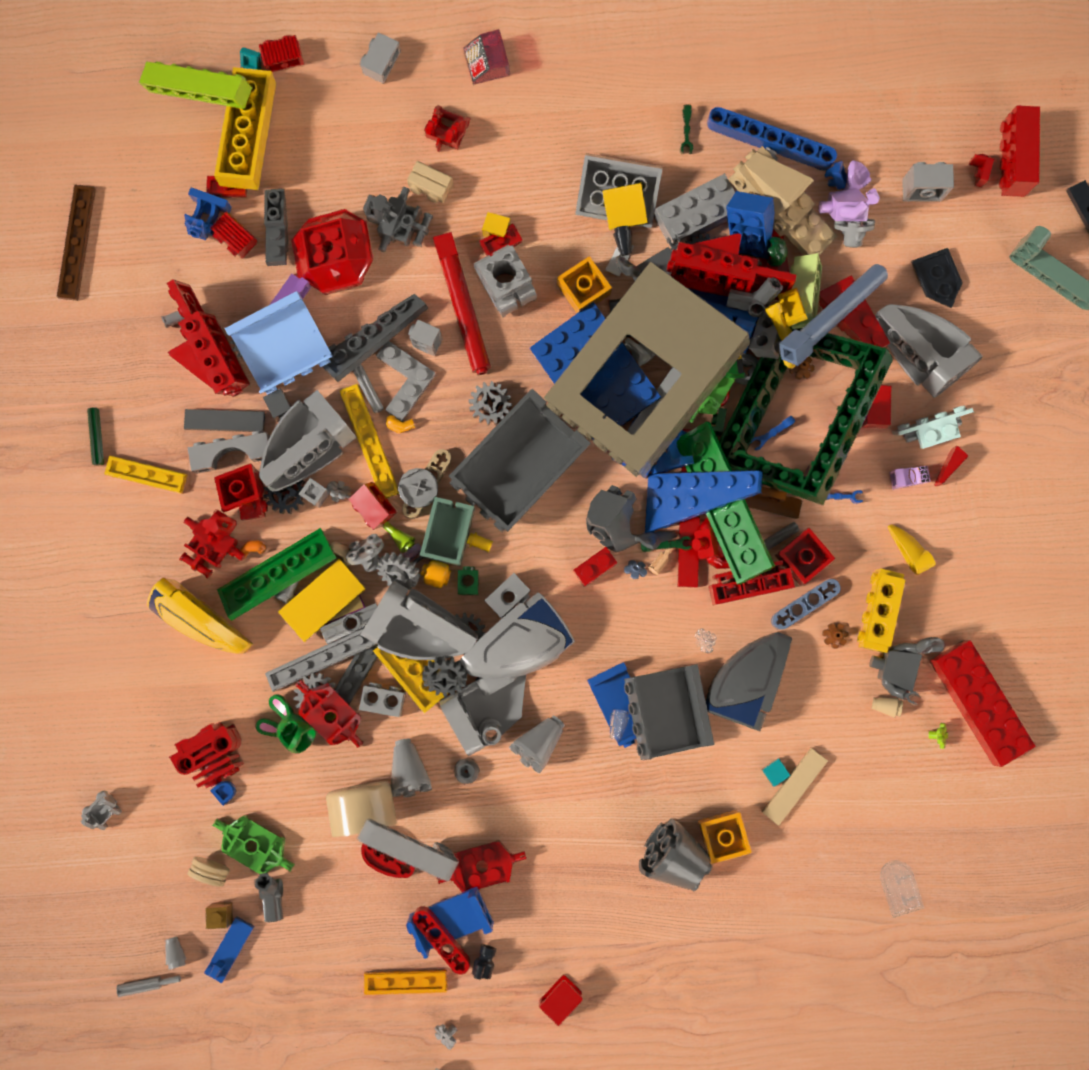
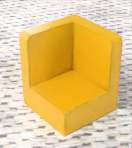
[482,212,510,237]

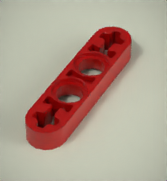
[413,906,470,975]

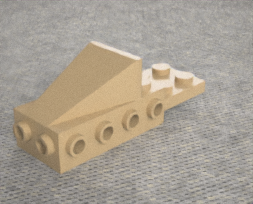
[728,146,837,255]

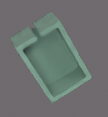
[420,497,475,567]

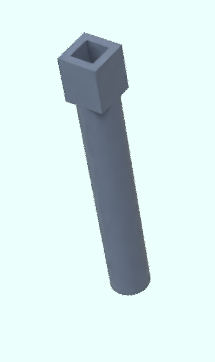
[779,264,888,366]

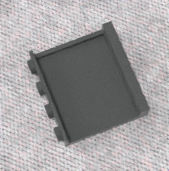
[624,664,714,760]

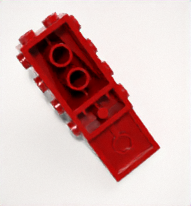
[666,234,796,301]
[167,279,251,397]

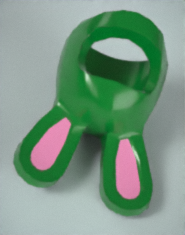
[256,694,316,753]

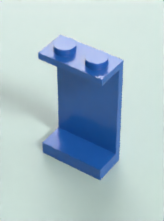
[587,662,636,748]
[406,887,494,959]

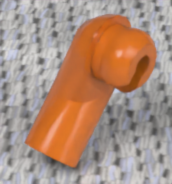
[240,540,266,560]

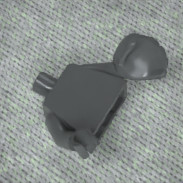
[616,235,681,281]
[869,637,945,705]

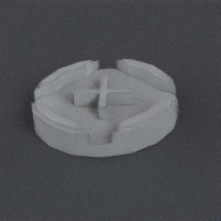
[398,468,438,508]

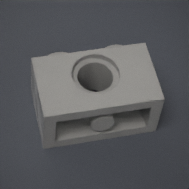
[485,573,531,619]

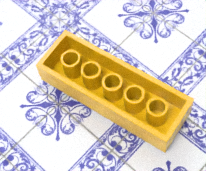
[214,67,276,190]

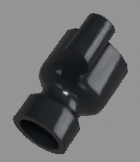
[471,944,497,980]

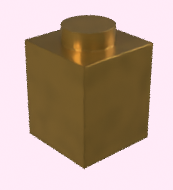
[206,902,233,929]

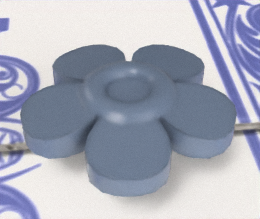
[624,560,647,579]

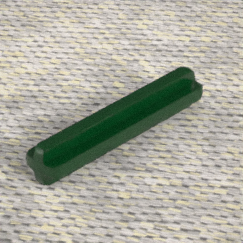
[87,407,104,466]

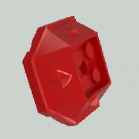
[291,209,373,295]

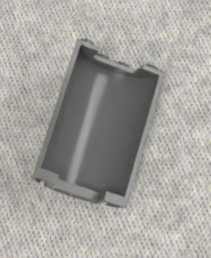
[449,389,591,532]

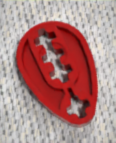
[361,843,415,878]

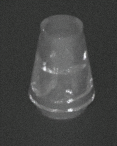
[610,709,630,740]

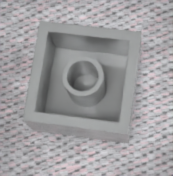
[902,162,954,202]

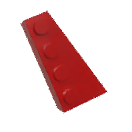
[819,275,890,348]

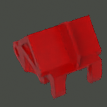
[424,105,471,152]

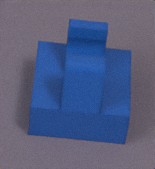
[824,161,847,190]

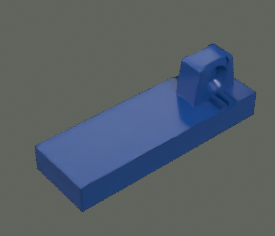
[204,916,255,983]

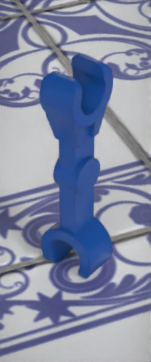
[750,416,795,451]
[826,490,863,504]

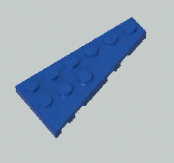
[645,471,762,533]

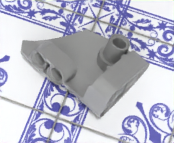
[440,675,526,756]

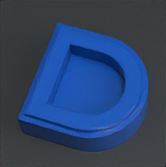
[210,781,236,806]

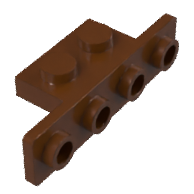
[745,484,802,519]

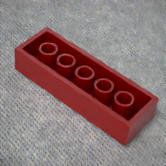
[929,640,1036,767]

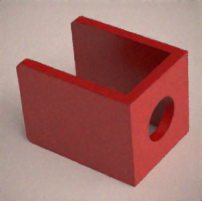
[539,974,583,1027]

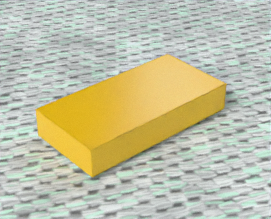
[778,288,808,327]

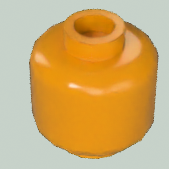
[421,560,451,588]

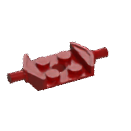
[295,680,364,748]
[437,840,527,892]

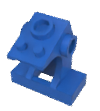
[184,187,232,241]
[651,430,694,474]

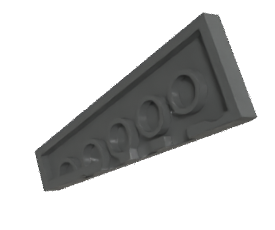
[322,294,428,382]

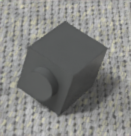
[263,388,292,422]

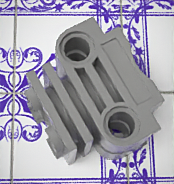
[474,245,537,318]

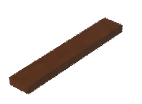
[56,184,96,301]

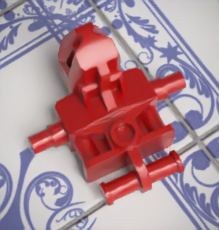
[179,509,246,579]

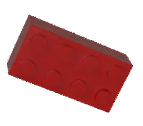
[999,105,1040,197]

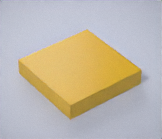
[602,183,648,230]

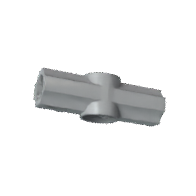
[320,603,377,644]

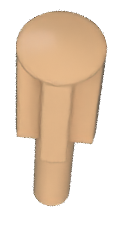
[648,539,677,575]

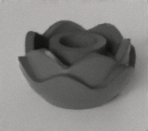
[454,758,480,784]

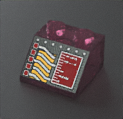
[463,29,510,85]

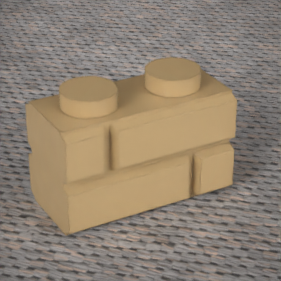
[407,161,453,203]

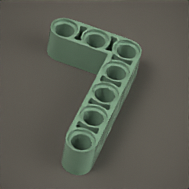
[1009,226,1089,310]

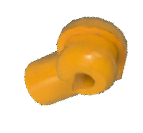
[386,415,416,433]

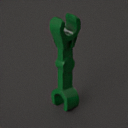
[680,104,693,154]
[641,536,692,552]

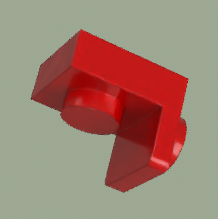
[969,154,994,188]
[239,497,268,521]

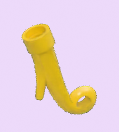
[765,302,796,369]

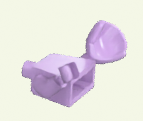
[819,160,880,221]

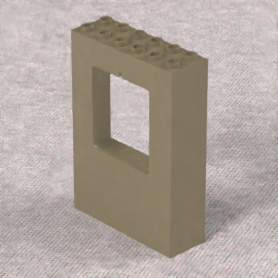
[544,262,750,478]

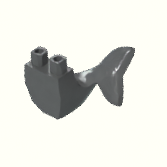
[586,485,677,552]

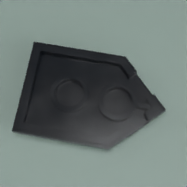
[911,248,963,308]

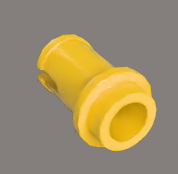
[467,532,493,553]

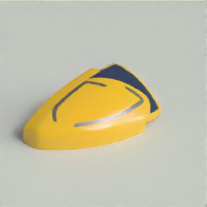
[147,577,253,654]

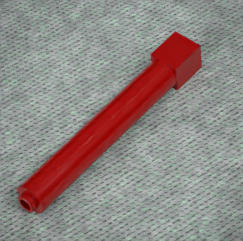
[433,232,491,375]

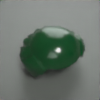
[767,236,788,268]

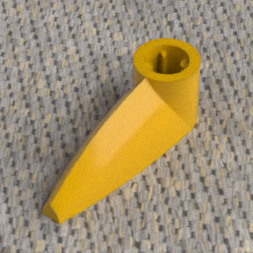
[887,524,936,575]

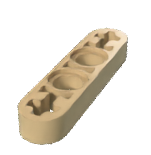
[402,449,451,519]

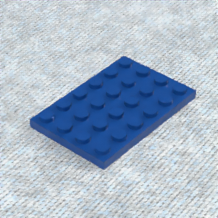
[530,302,661,440]

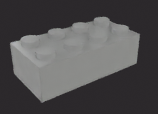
[654,173,735,248]

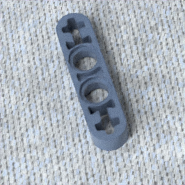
[771,579,840,630]

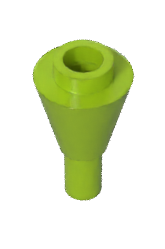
[383,521,415,553]

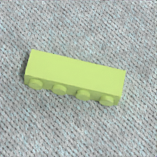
[791,253,822,329]

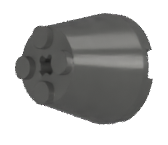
[639,819,712,891]

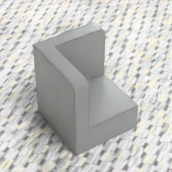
[299,478,330,508]

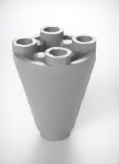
[509,715,565,774]
[391,739,432,797]

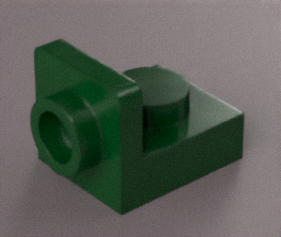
[711,408,727,437]

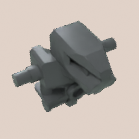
[363,187,433,252]

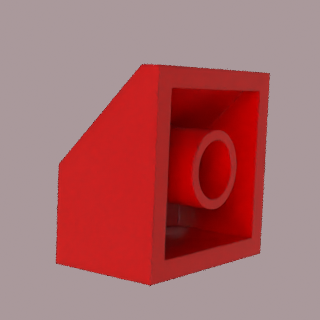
[214,463,264,513]

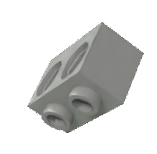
[749,312,785,359]
[408,320,443,357]
[359,682,406,717]

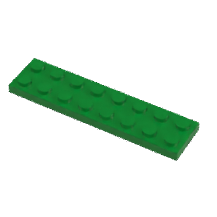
[677,421,775,584]

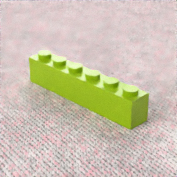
[139,61,252,109]

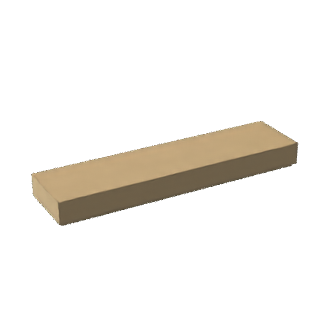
[762,748,828,826]

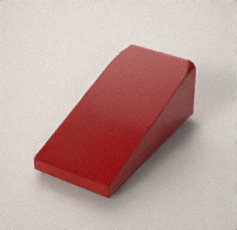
[934,446,968,487]

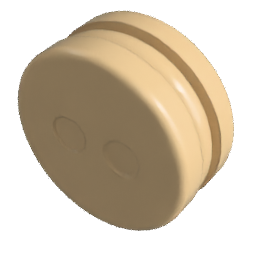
[188,857,230,887]

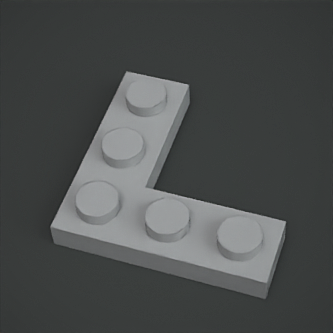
[376,341,436,422]

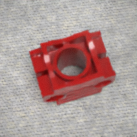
[169,722,244,789]

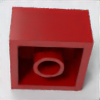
[774,528,836,586]

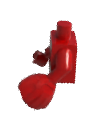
[692,499,746,569]

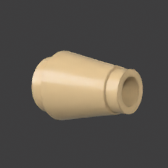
[872,697,903,718]

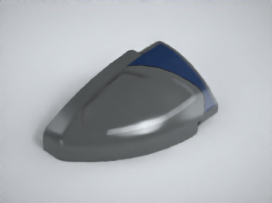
[705,632,792,731]

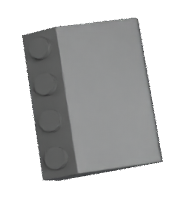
[575,153,663,228]

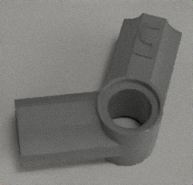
[726,277,783,317]
[255,873,284,923]

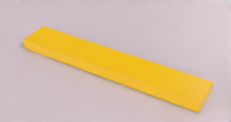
[339,383,399,498]

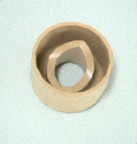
[326,781,397,837]

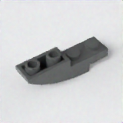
[264,189,288,266]

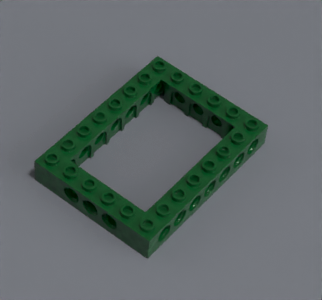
[719,326,893,505]

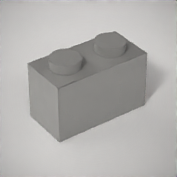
[360,32,401,84]

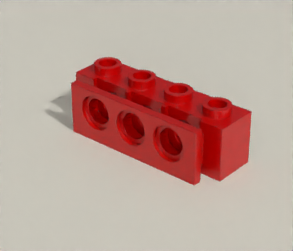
[708,560,795,606]

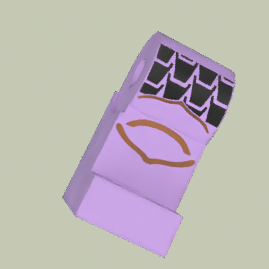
[889,466,931,490]

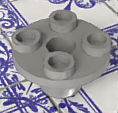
[834,219,875,248]
[346,534,384,572]

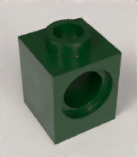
[458,566,479,596]

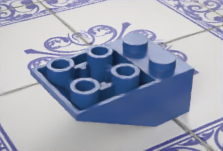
[726,191,775,259]

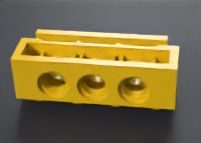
[857,568,906,653]

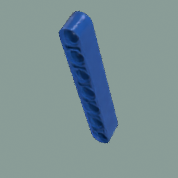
[707,107,837,171]

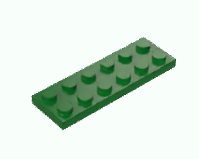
[217,528,336,621]

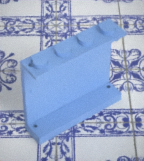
[224,291,333,395]

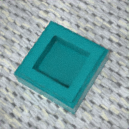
[240,47,261,70]
[761,758,791,787]

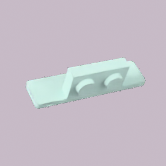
[892,405,974,449]

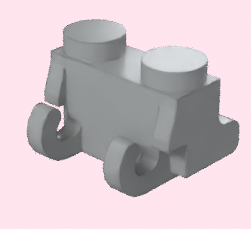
[80,791,122,830]

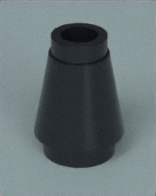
[613,226,632,256]

